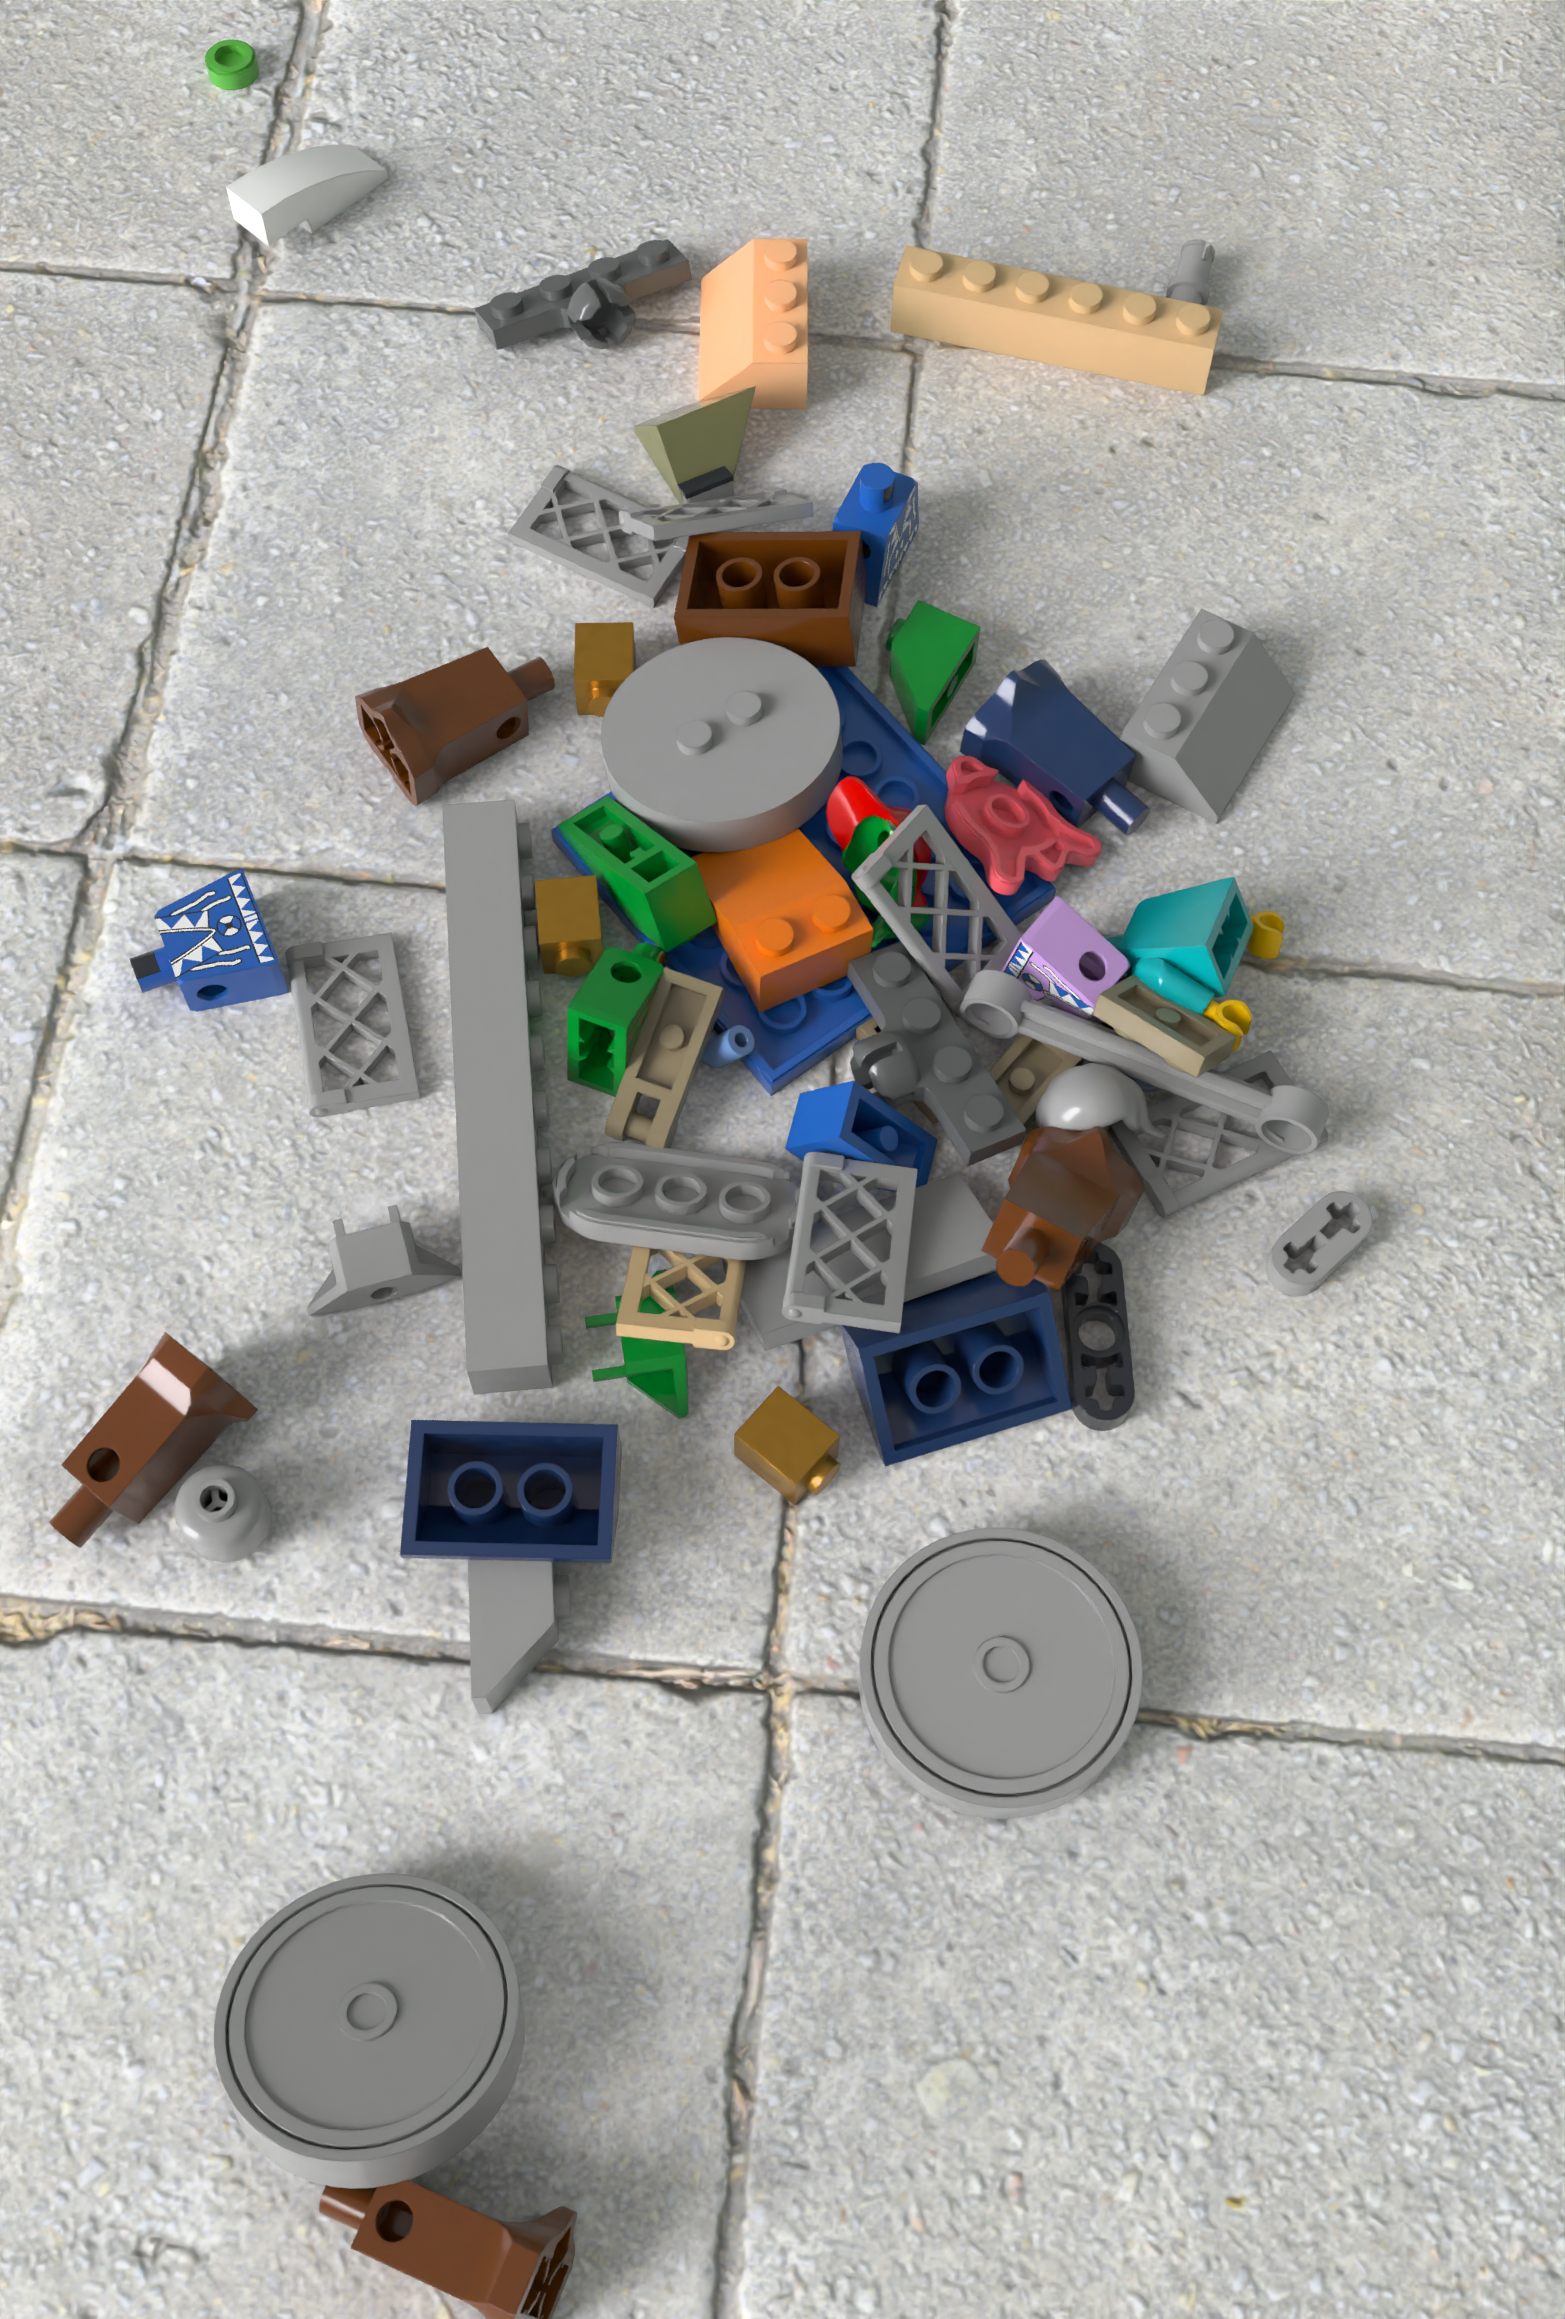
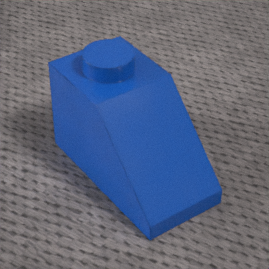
[785,1081,938,1193]

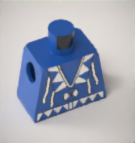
[832,463,919,607]
[130,868,289,1012]

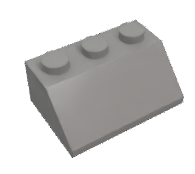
[1120,608,1295,824]

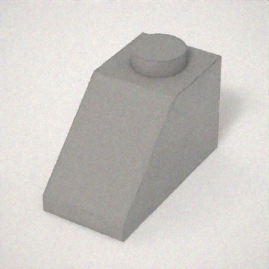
[468,1560,571,1714]

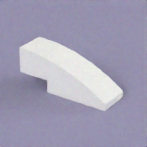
[226,144,388,246]

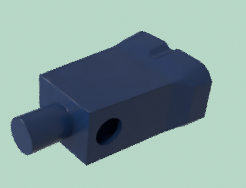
[959,659,1150,836]

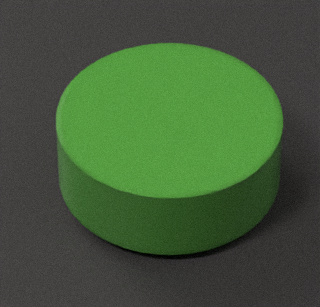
[205,39,259,90]

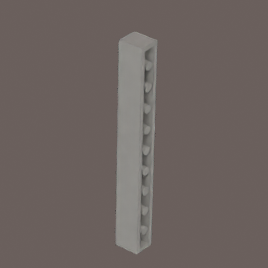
[442,799,564,1395]

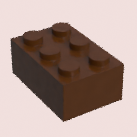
[674,531,868,667]

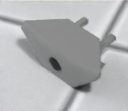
[307,1204,462,1316]

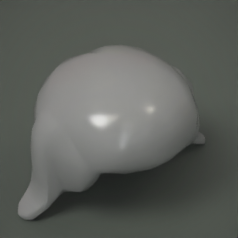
[1035,1063,1166,1138]

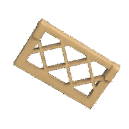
[616,1246,747,1350]

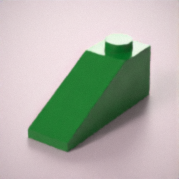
[558,796,717,953]

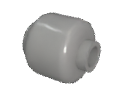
[174,1463,272,1563]

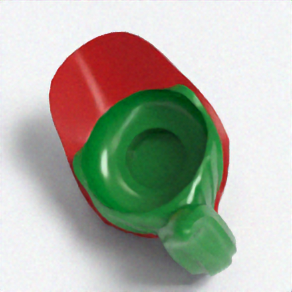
[826,776,932,948]

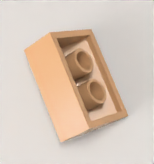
[699,239,808,409]

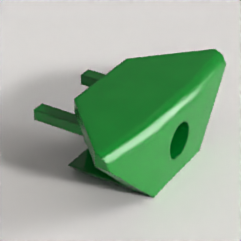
[585,1269,689,1419]

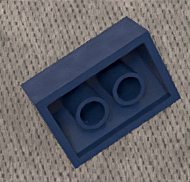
[840,1271,1072,1467]
[400,1420,622,1563]

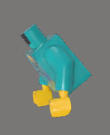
[1104,877,1284,1051]

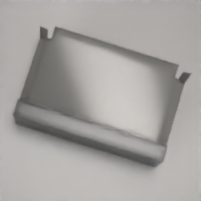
[677,466,734,504]

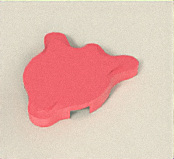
[944,755,1102,895]

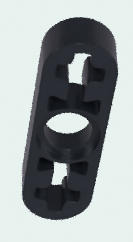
[1061,1243,1135,1431]

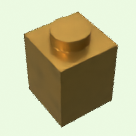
[574,622,636,717]
[535,875,603,977]
[734,1386,841,1505]

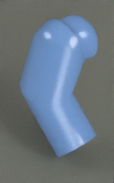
[701,1025,754,1068]

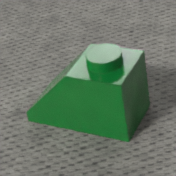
[886,600,980,746]

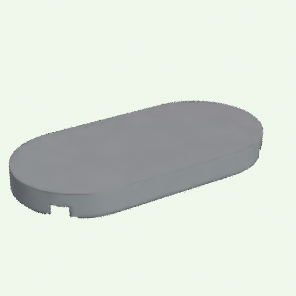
[553,1142,801,1260]

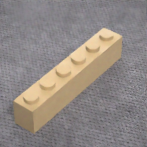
[890,245,1224,396]

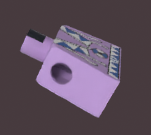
[1001,896,1130,1030]

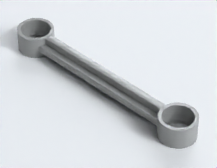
[959,970,1329,1154]

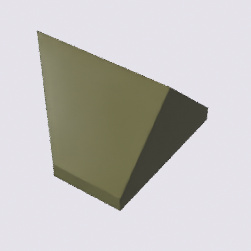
[634,386,756,504]

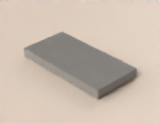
[722,1173,997,1351]

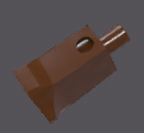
[355,647,555,806]
[981,1126,1145,1291]
[49,1332,258,1548]
[319,2180,577,2319]

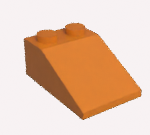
[691,828,873,1013]

